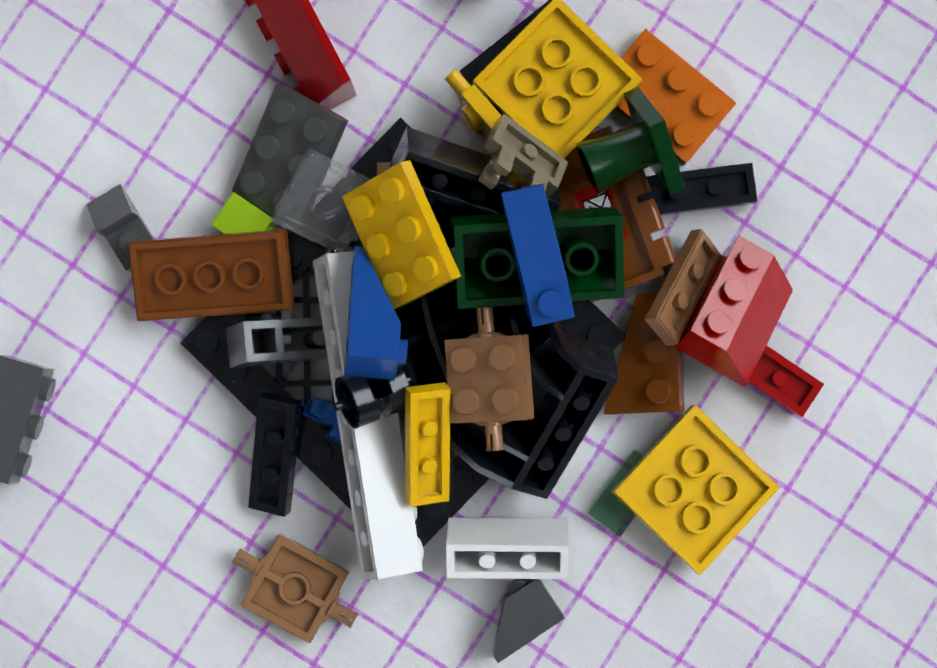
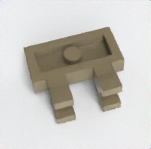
[478,114,568,197]

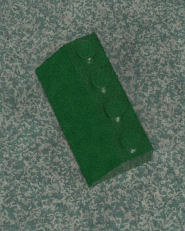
[450,207,625,309]

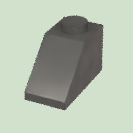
[493,579,565,663]

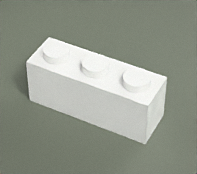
[446,518,569,579]

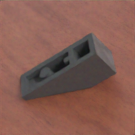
[226,318,328,368]

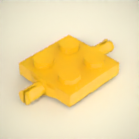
[444,69,501,156]

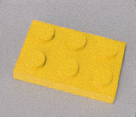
[342,160,461,309]

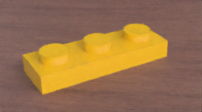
[405,382,451,507]

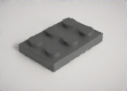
[232,84,349,228]

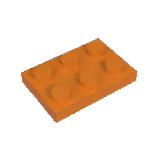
[615,28,736,165]

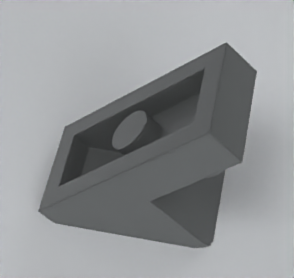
[87,184,155,271]

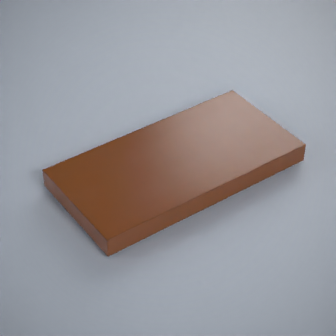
[128,229,295,321]

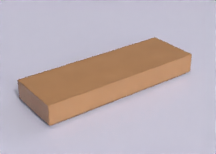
[645,229,722,346]

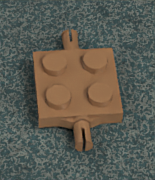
[444,307,534,451]
[232,533,359,643]

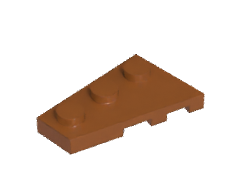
[604,292,684,415]

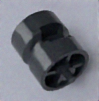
[334,364,412,429]

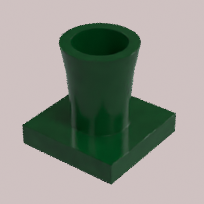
[576,87,685,195]

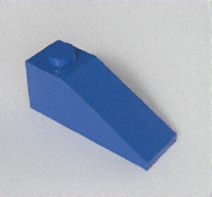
[501,183,575,327]
[344,246,408,380]

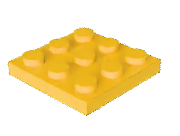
[473,0,643,159]
[611,404,780,575]

